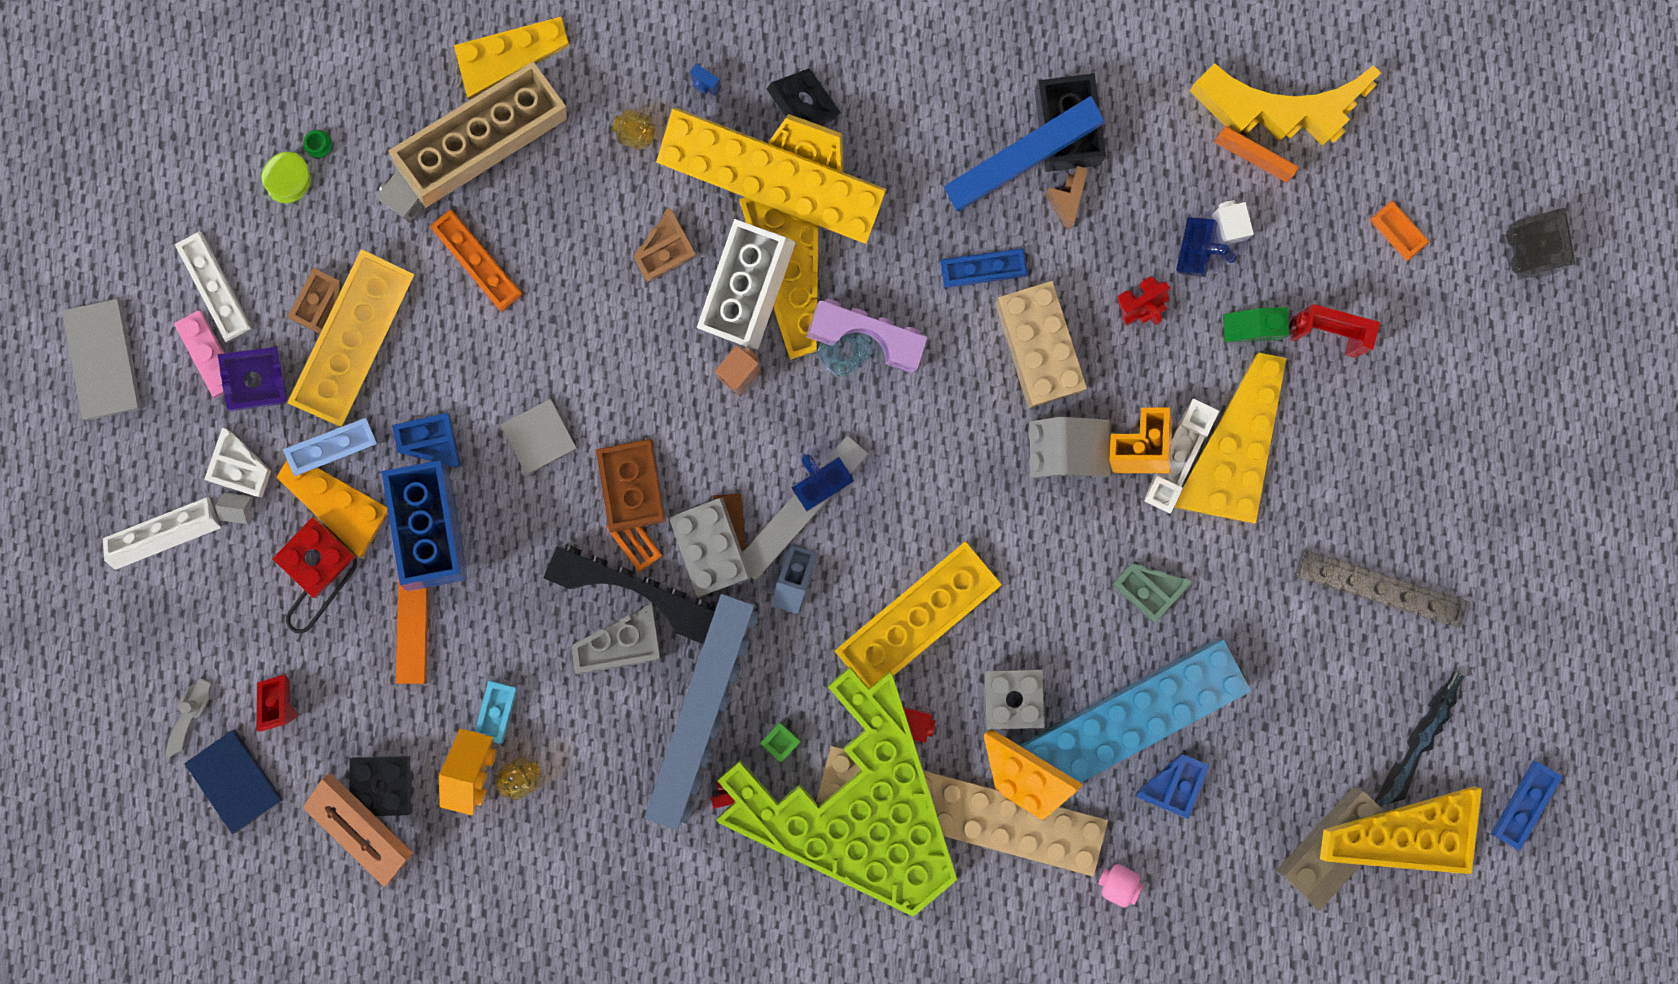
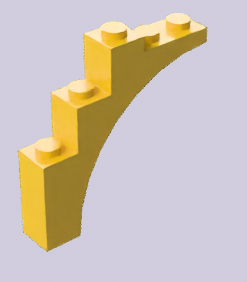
[1189,63,1381,146]

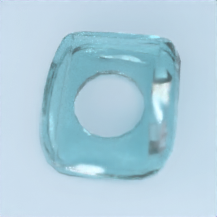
[817,333,872,377]

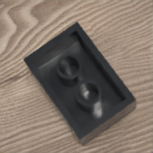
[1034,73,1106,172]

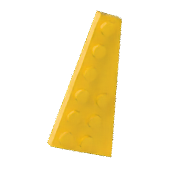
[739,197,818,360]

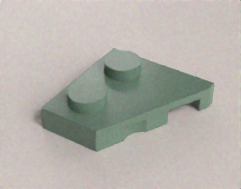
[1111,563,1192,623]

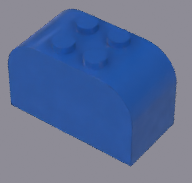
[381,460,467,591]

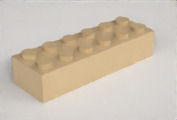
[388,61,567,208]

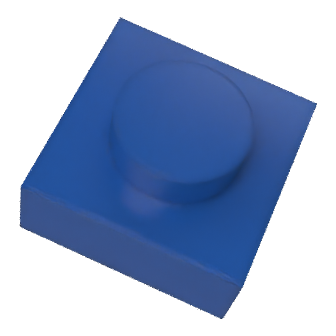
[690,64,721,96]

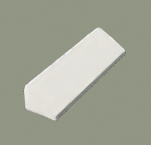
[103,497,221,570]

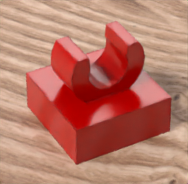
[711,779,735,809]

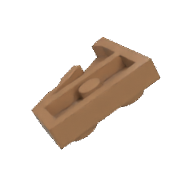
[633,208,697,283]
[287,267,341,334]

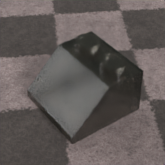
[1506,208,1575,280]

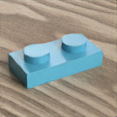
[475,680,518,744]

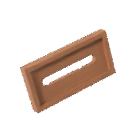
[303,773,413,887]

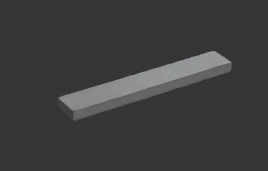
[743,435,868,581]

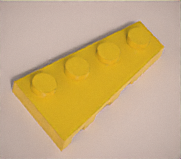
[454,17,570,101]

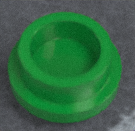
[303,130,332,158]

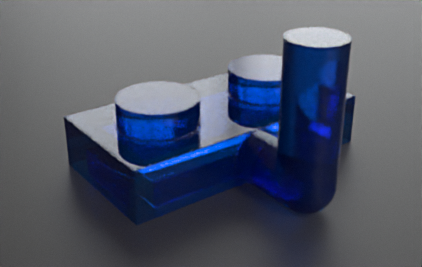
[1176,217,1237,277]
[791,453,854,512]

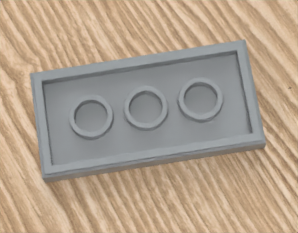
[62,299,142,421]

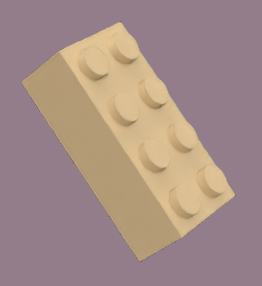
[995,281,1087,409]

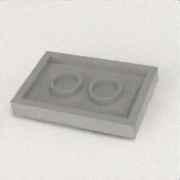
[669,498,751,598]

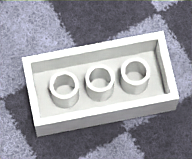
[697,219,796,349]

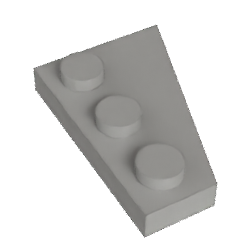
[571,603,661,675]

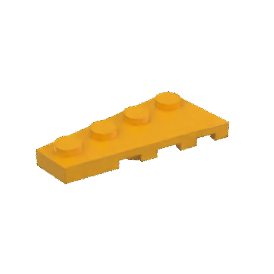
[276,460,388,558]

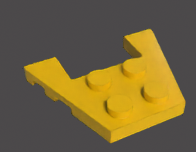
[768,114,844,172]

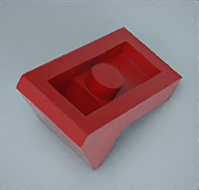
[256,674,298,732]

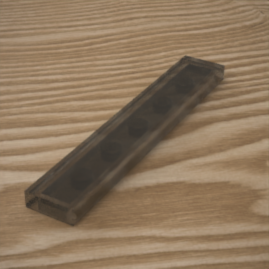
[1294,550,1468,628]

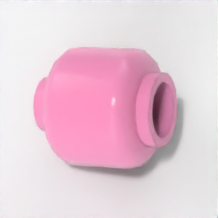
[1098,864,1144,908]

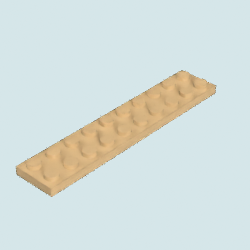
[816,745,1108,877]

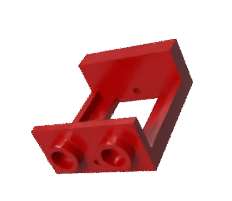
[1289,304,1380,358]

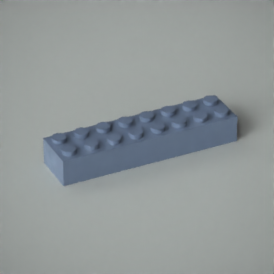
[644,594,760,830]

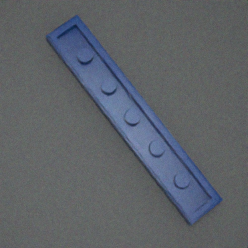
[944,96,1106,212]

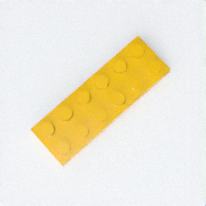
[287,249,415,427]
[834,541,1002,687]

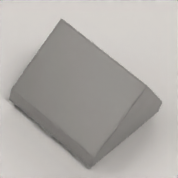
[215,492,253,524]

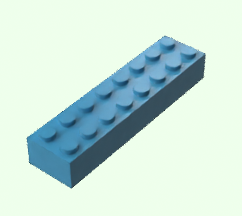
[1018,639,1251,783]

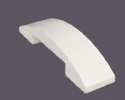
[1144,399,1219,514]

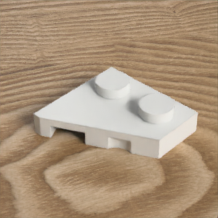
[204,428,271,498]

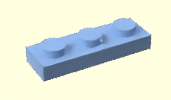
[283,418,377,476]

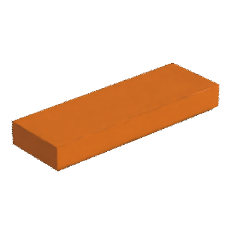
[1214,126,1299,183]

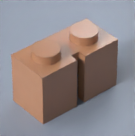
[714,345,761,397]

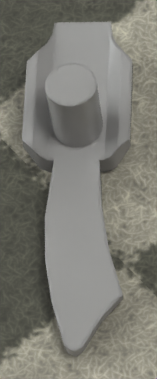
[165,678,213,758]

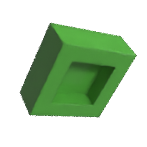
[760,721,801,763]

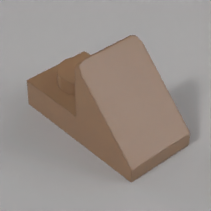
[1045,166,1088,229]

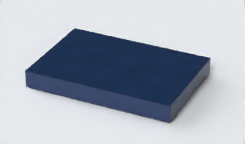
[184,729,283,834]

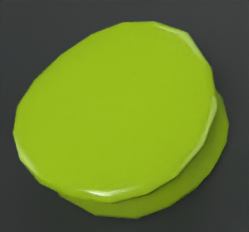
[261,151,311,203]

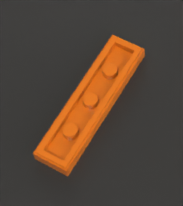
[429,209,523,312]
[396,577,429,684]

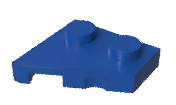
[392,413,461,467]
[1135,753,1210,819]

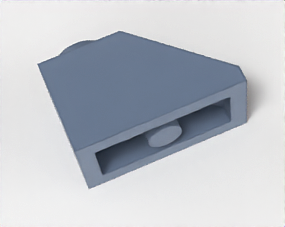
[771,545,817,614]

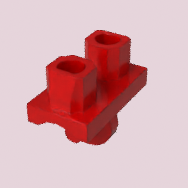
[1118,276,1170,326]

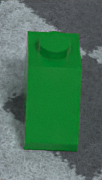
[1223,307,1289,342]

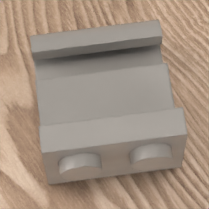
[1029,417,1111,478]

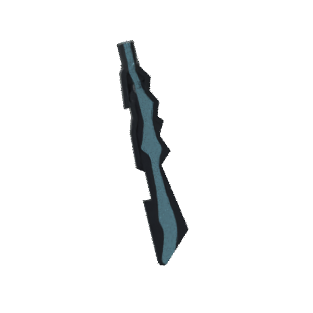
[1375,671,1464,806]

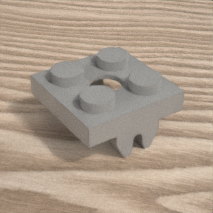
[983,669,1044,729]

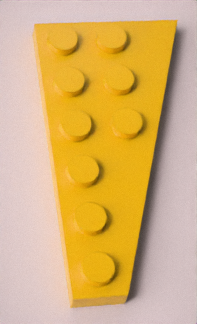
[1174,353,1286,524]
[1320,786,1482,874]

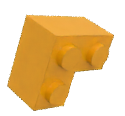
[1109,407,1173,474]
[439,728,497,816]

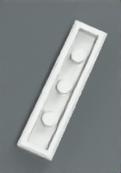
[175,231,253,343]

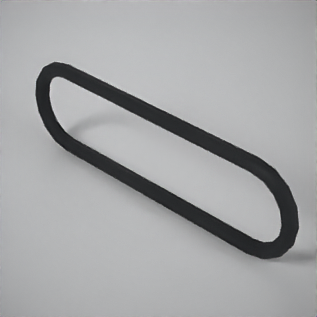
[286,551,357,634]

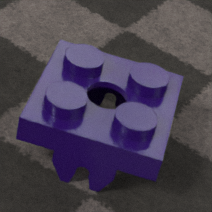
[217,347,287,412]

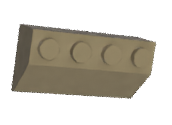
[1276,787,1385,911]

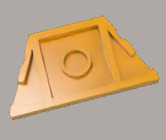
[984,729,1083,820]

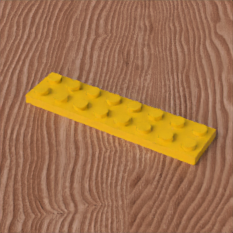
[656,107,887,244]

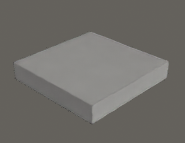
[501,399,578,475]

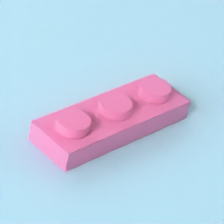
[174,310,224,398]

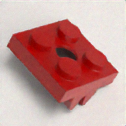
[272,517,356,598]

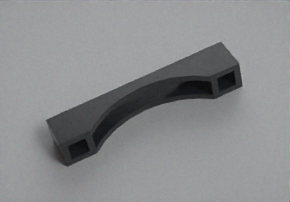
[543,544,715,644]

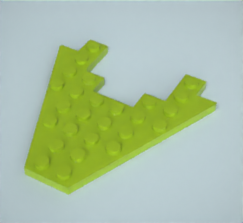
[716,666,957,917]

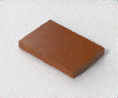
[596,439,666,533]

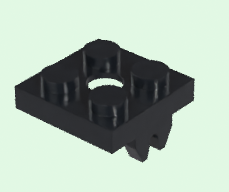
[766,68,841,126]
[349,756,414,816]

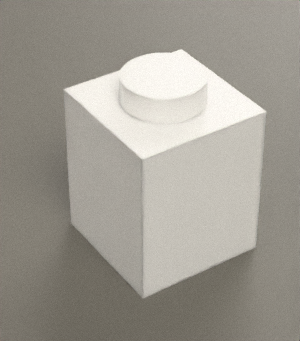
[1212,200,1254,247]

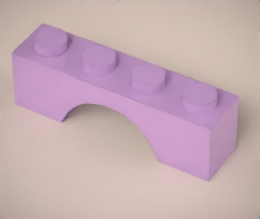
[806,299,927,373]

